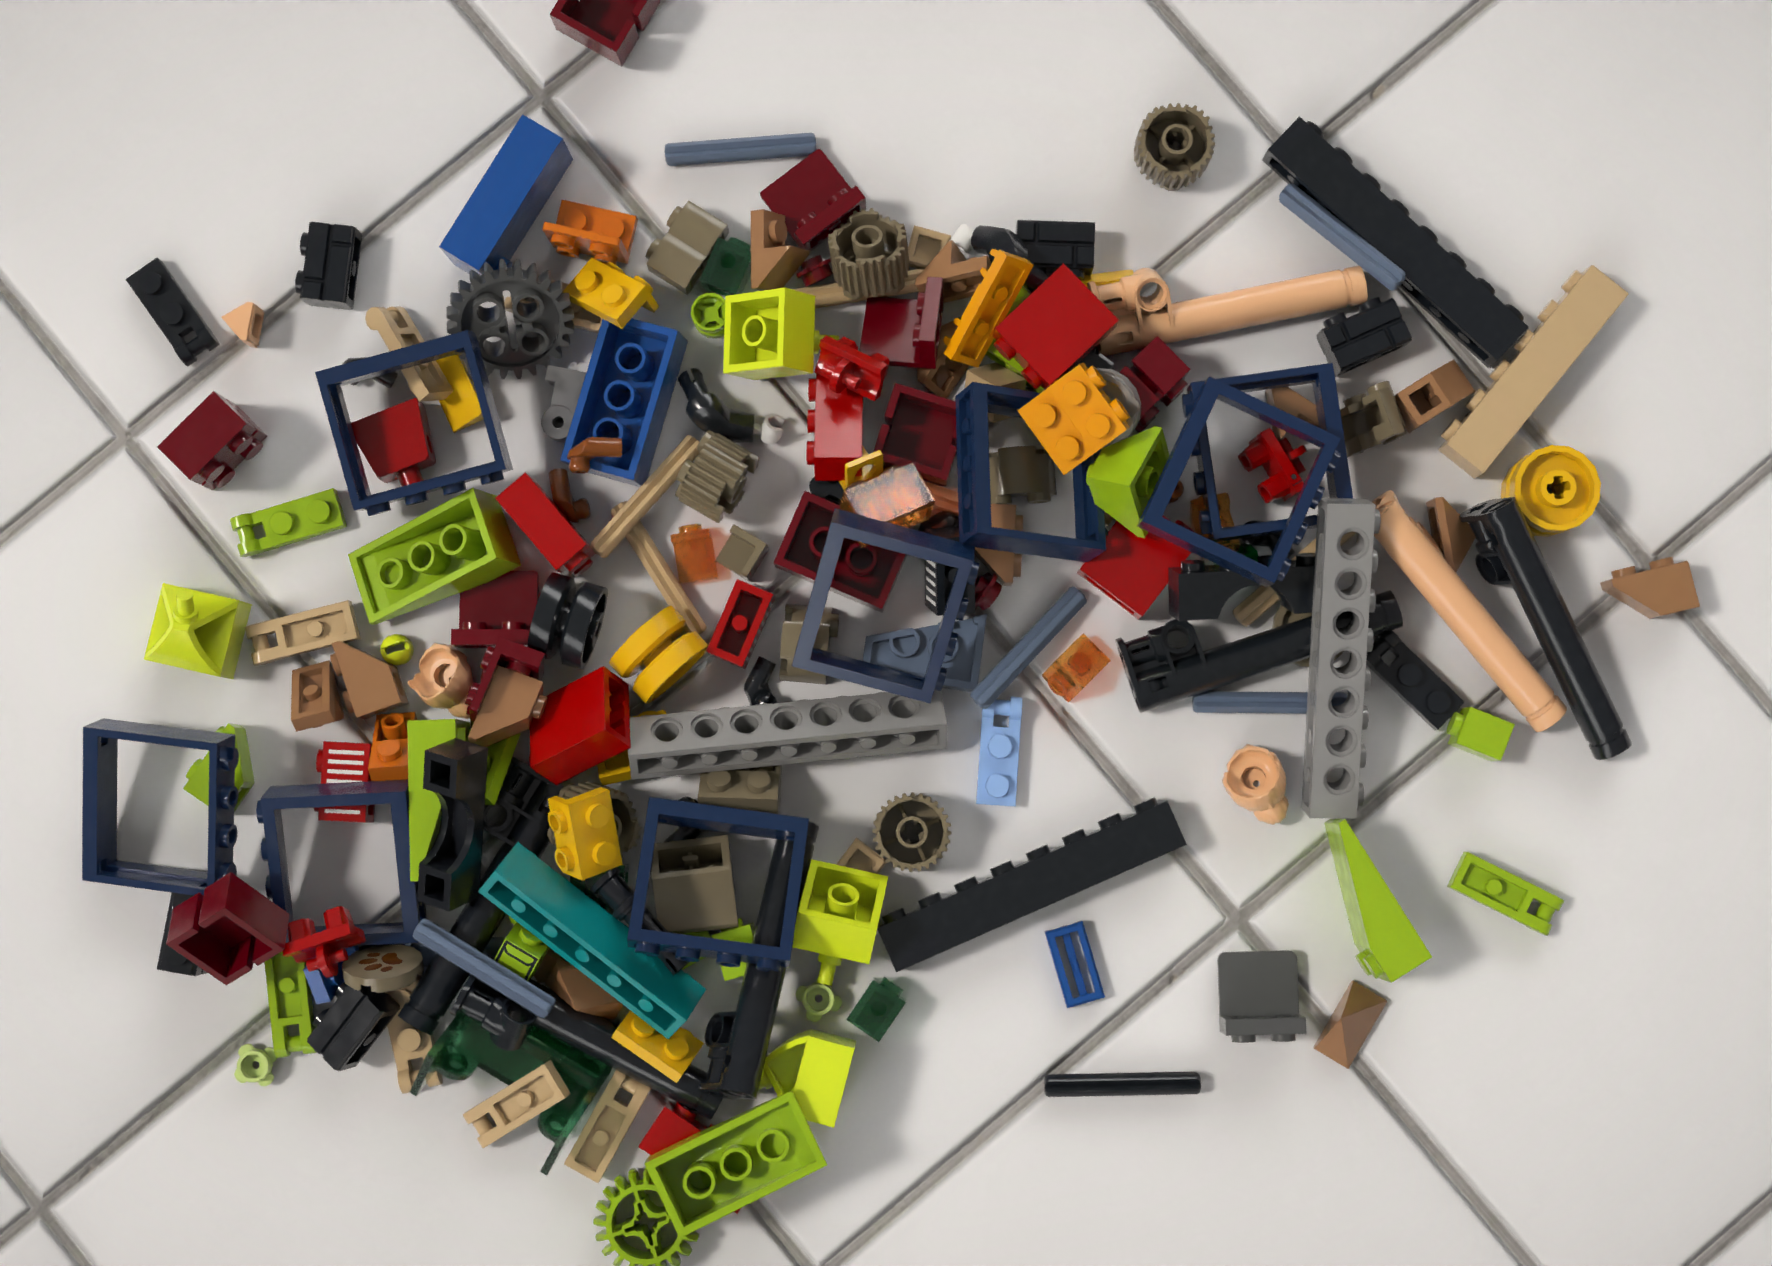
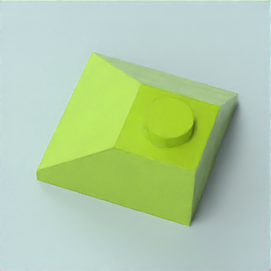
[1086,426,1169,538]

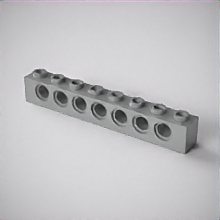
[1301,498,1381,819]
[628,690,947,780]

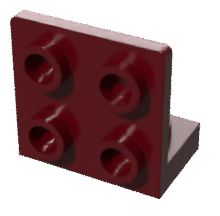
[760,149,866,251]
[859,277,944,369]
[451,571,539,649]
[465,637,545,728]

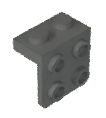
[1217,950,1306,1043]

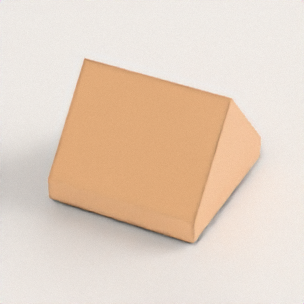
[221,302,265,348]

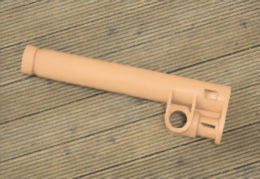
[1087,265,1368,356]
[1372,490,1567,732]

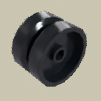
[527,572,608,669]

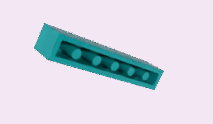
[478,842,707,1039]

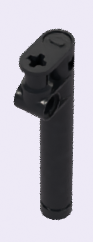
[1459,497,1632,760]
[1115,590,1403,713]
[398,756,564,1035]
[697,821,819,1099]
[450,956,723,1120]

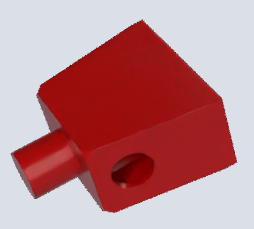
[351,397,436,487]

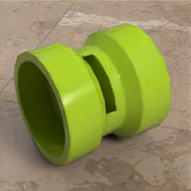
[691,293,725,338]

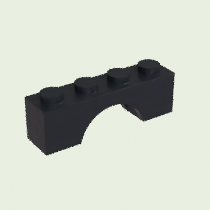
[1168,553,1315,621]
[417,738,488,912]

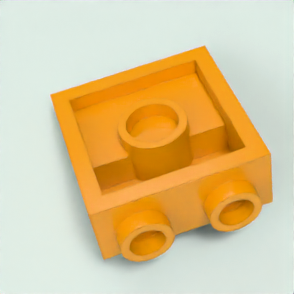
[1017,362,1130,475]

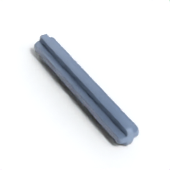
[664,133,817,166]
[1279,183,1406,291]
[970,586,1087,709]
[1192,691,1347,714]
[412,918,556,1018]

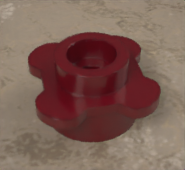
[796,255,833,287]
[975,572,1002,610]

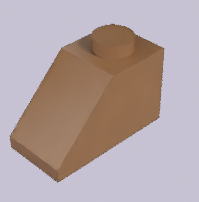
[468,665,548,747]

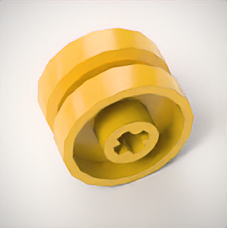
[1501,445,1601,537]
[609,605,708,704]

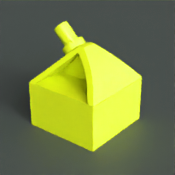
[723,287,839,380]
[144,583,252,679]
[792,859,889,986]
[758,1029,856,1128]

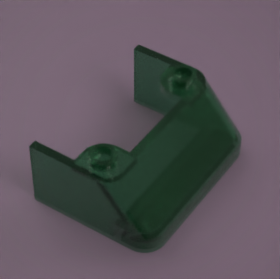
[410,1012,612,1175]

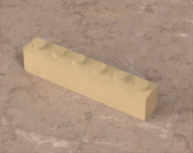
[1438,265,1629,479]

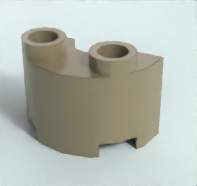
[1340,381,1407,458]
[989,446,1057,504]
[779,604,839,685]

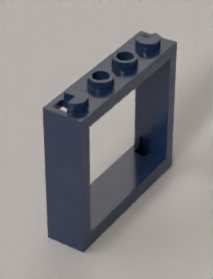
[315,330,513,516]
[1182,363,1353,542]
[1137,376,1341,587]
[955,382,1108,562]
[792,508,980,703]
[82,718,239,896]
[256,779,427,946]
[627,797,809,972]

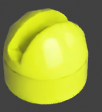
[380,634,414,666]

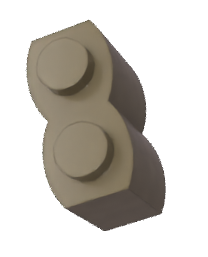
[645,201,729,295]

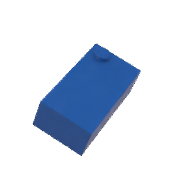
[439,114,573,275]
[560,318,688,487]

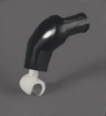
[950,224,1050,293]
[678,368,784,445]

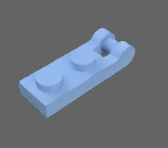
[976,697,1023,807]

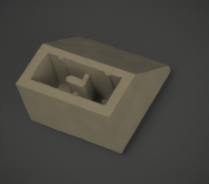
[698,765,782,831]
[651,835,739,934]

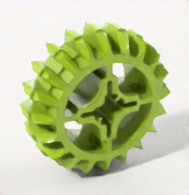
[593,1167,699,1266]

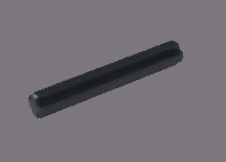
[1044,1072,1201,1097]

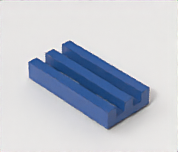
[1044,921,1105,1008]

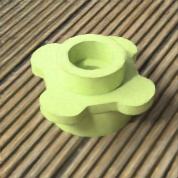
[796,977,842,1022]
[234,1044,277,1086]

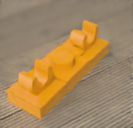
[943,249,1034,368]

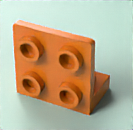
[542,200,638,265]

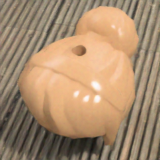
[407,643,473,719]
[1222,744,1289,825]

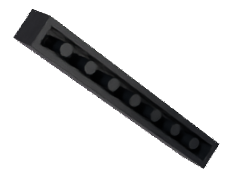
[1262,116,1529,368]
[877,797,1187,972]

